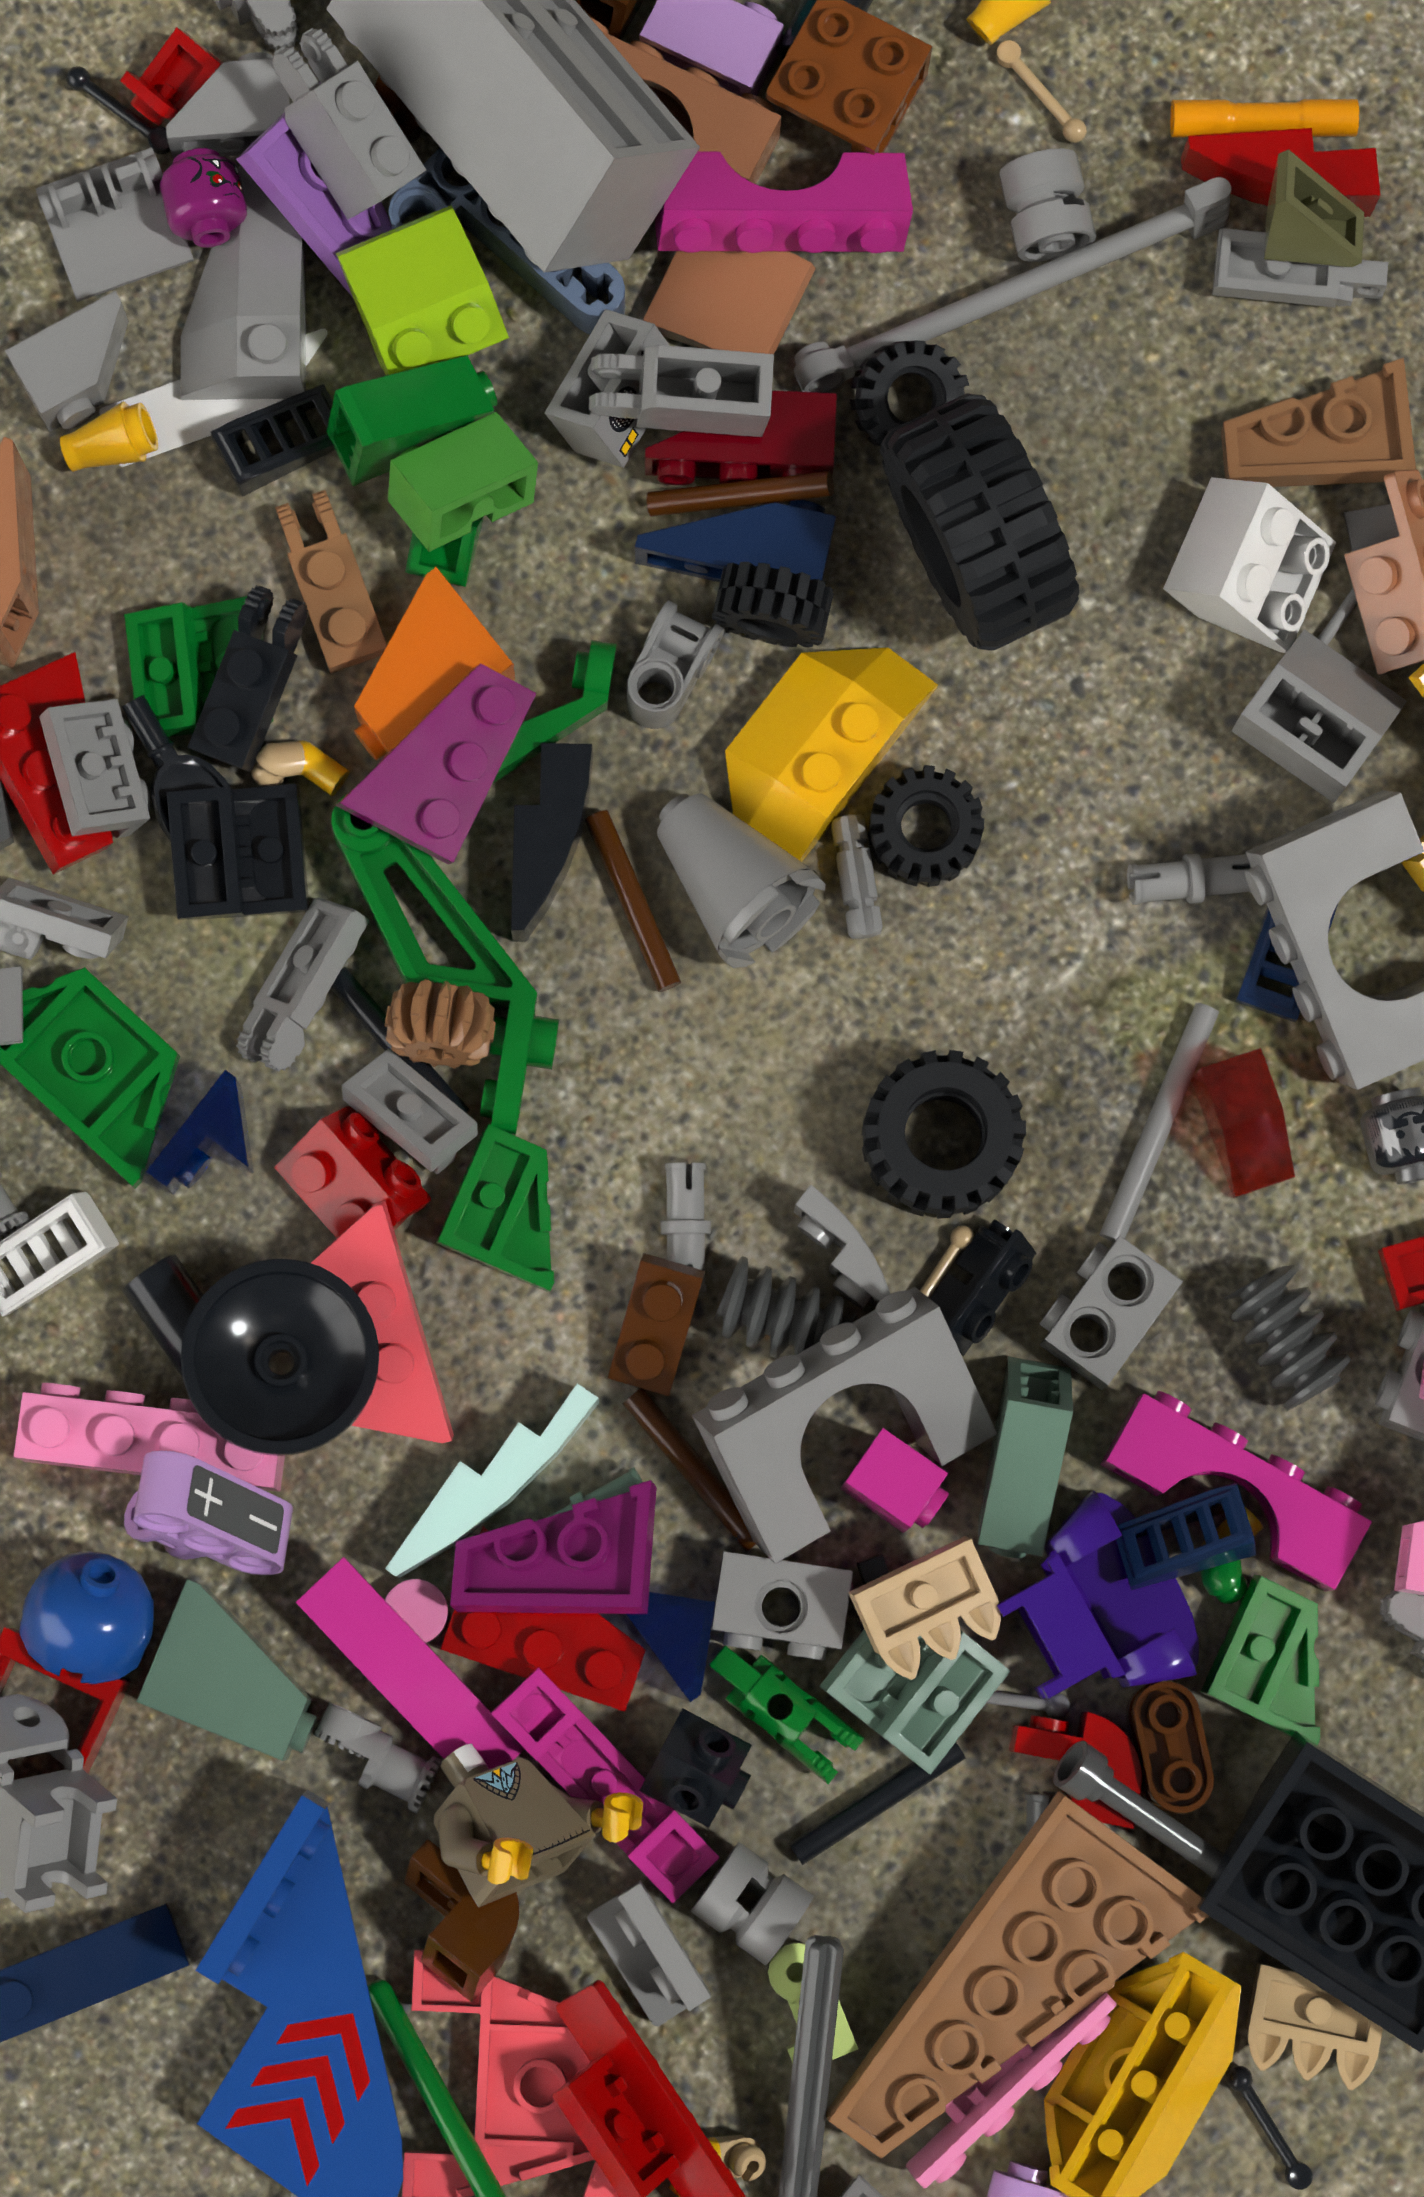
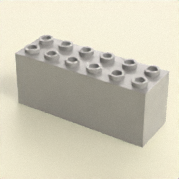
[326,0,700,273]

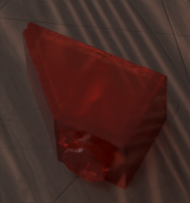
[1191,1048,1295,1198]

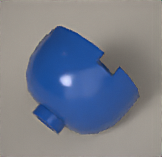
[20,1551,154,1684]

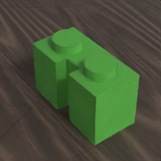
[388,412,538,552]

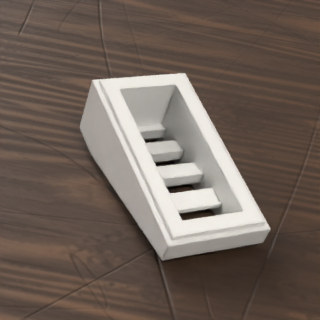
[0,1192,119,1317]

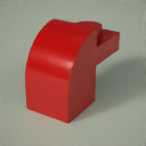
[1009,1712,1142,1829]

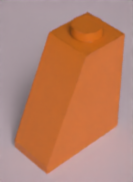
[354,567,516,761]

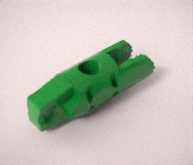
[709,1646,865,1784]

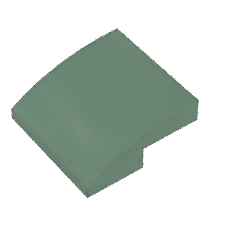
[819,1629,1011,1775]

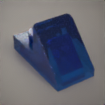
[146,1070,254,1195]

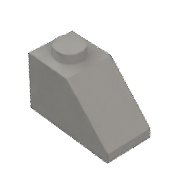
[166,52,293,159]
[5,291,129,432]

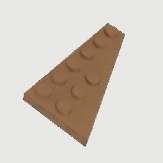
[826,1791,1209,2158]

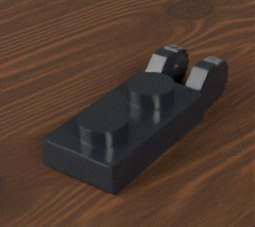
[187,585,308,772]

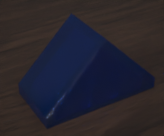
[626,1592,715,1702]

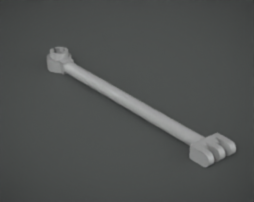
[794,177,1231,393]

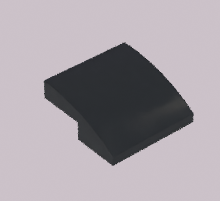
[167,784,309,920]

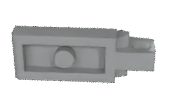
[1212,228,1389,307]

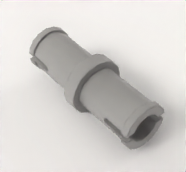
[1127,853,1252,905]
[660,1163,711,1292]

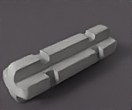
[831,815,883,939]

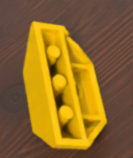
[725,647,938,862]
[1044,1952,1241,2197]

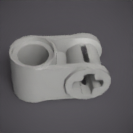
[626,600,725,729]

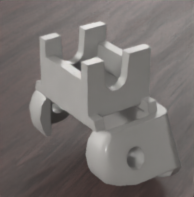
[0,1694,117,1913]

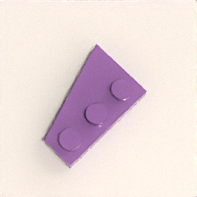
[236,81,392,297]

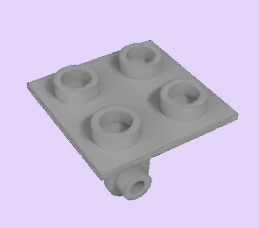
[35,147,194,302]

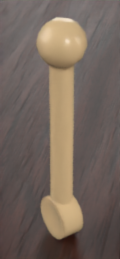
[996,40,1087,143]
[920,1226,975,1299]

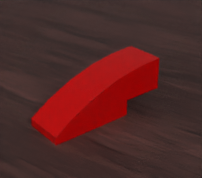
[1181,128,1381,217]

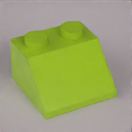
[336,205,509,375]

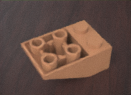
[0,437,39,669]

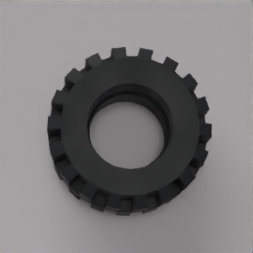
[861,1050,1026,1219]

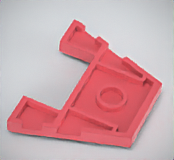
[402,1949,595,2197]

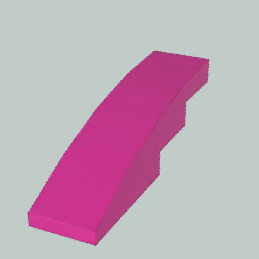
[296,1557,525,1769]

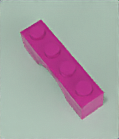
[654,151,913,253]
[1100,1391,1372,1592]

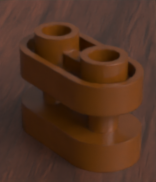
[1126,1681,1214,1813]

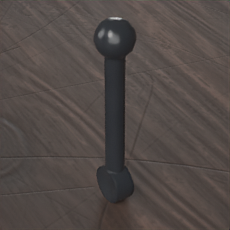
[66,66,171,154]
[1227,2066,1313,2190]

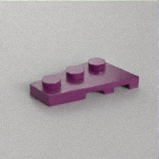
[335,663,537,865]
[450,1480,657,1614]

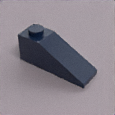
[635,500,836,582]
[0,1903,190,2043]

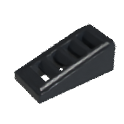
[210,384,335,497]

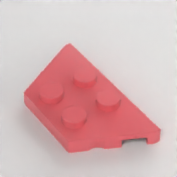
[311,1200,454,1444]

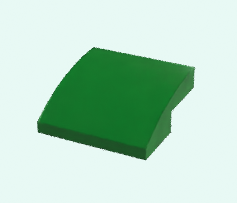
[124,596,274,737]

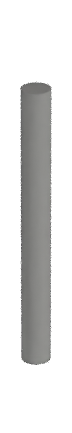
[1099,1003,1219,1242]

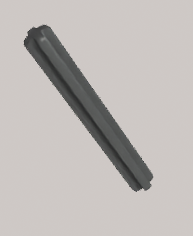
[779,1935,844,2197]

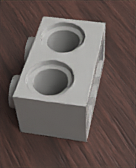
[1039,1236,1183,1390]

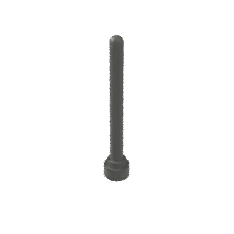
[1053,1741,1224,1877]

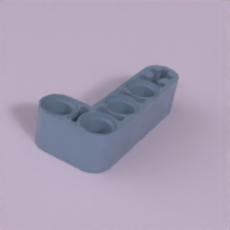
[389,148,626,335]

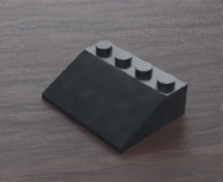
[1197,1731,1424,2053]

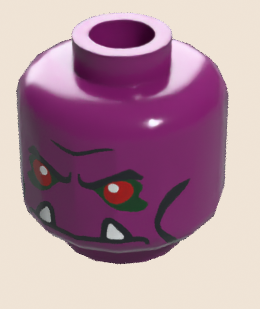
[160,148,247,248]

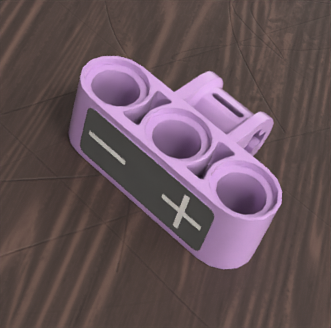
[124,1451,293,1575]

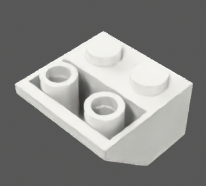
[1163,477,1336,653]

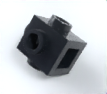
[639,1708,752,1828]

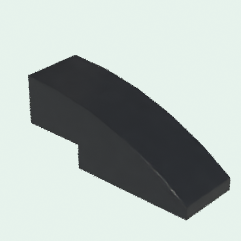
[511,743,593,942]

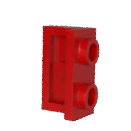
[274,1106,431,1238]

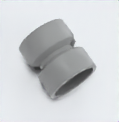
[999,148,1096,262]
[690,1842,814,1966]

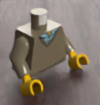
[434,1744,643,1907]

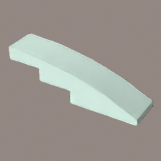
[385,1383,599,1578]

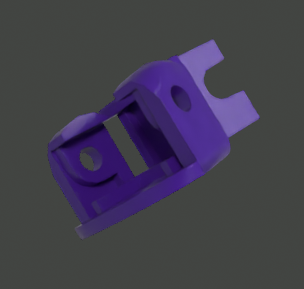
[997,1491,1199,1699]

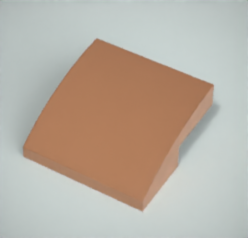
[643,251,815,354]

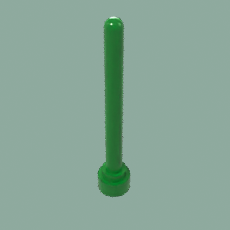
[368,1979,506,2197]

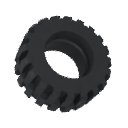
[880,393,1080,651]

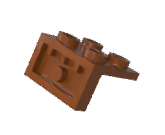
[766,0,932,155]

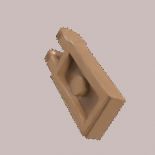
[275,490,387,674]

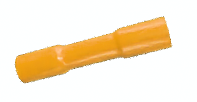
[1170,99,1359,137]

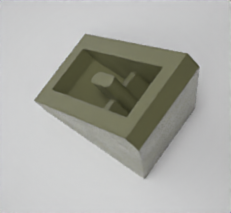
[1264,149,1364,267]

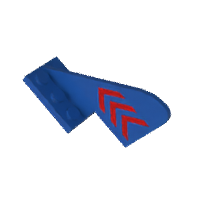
[195,1790,404,2197]

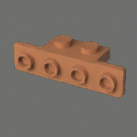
[1344,470,1424,675]

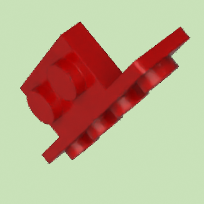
[552,1980,746,2197]

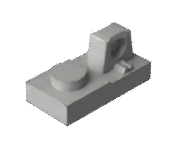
[0,878,129,960]
[342,1048,478,1174]

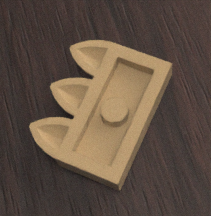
[848,1536,1001,1680]
[1245,1963,1383,2090]

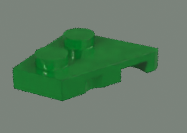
[435,1124,554,1292]
[1200,1575,1320,1744]

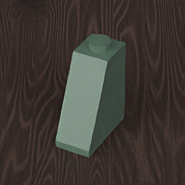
[978,1356,1073,1558]
[136,1579,317,1761]

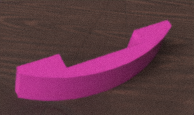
[491,1667,720,1904]

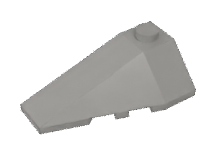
[180,165,306,400]

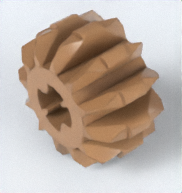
[385,979,496,1069]

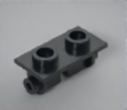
[930,1220,1037,1356]

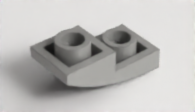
[793,1185,890,1309]

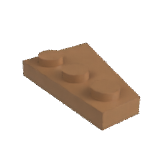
[1221,358,1416,487]

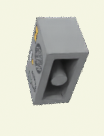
[545,309,670,468]

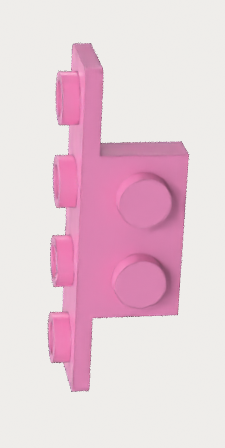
[905,1993,1117,2189]

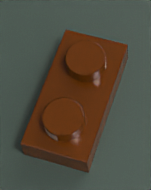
[608,1253,705,1396]

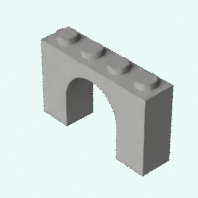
[1245,790,1424,1090]
[692,1287,997,1564]

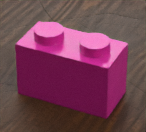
[840,1428,950,1533]

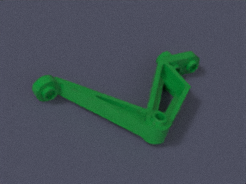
[331,640,617,1135]

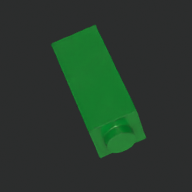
[327,355,497,486]

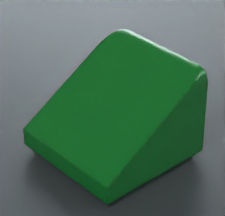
[405,517,483,587]

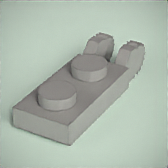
[236,897,370,1071]

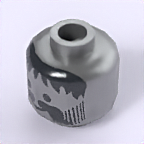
[1360,1087,1424,1185]

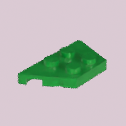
[0,967,180,1189]

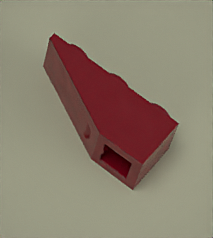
[645,390,837,485]

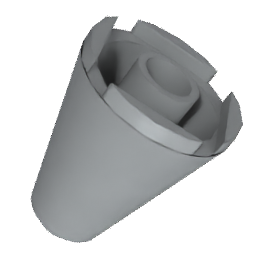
[657,793,826,968]

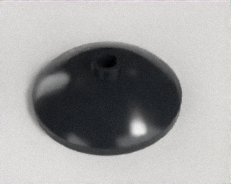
[181,1259,379,1456]

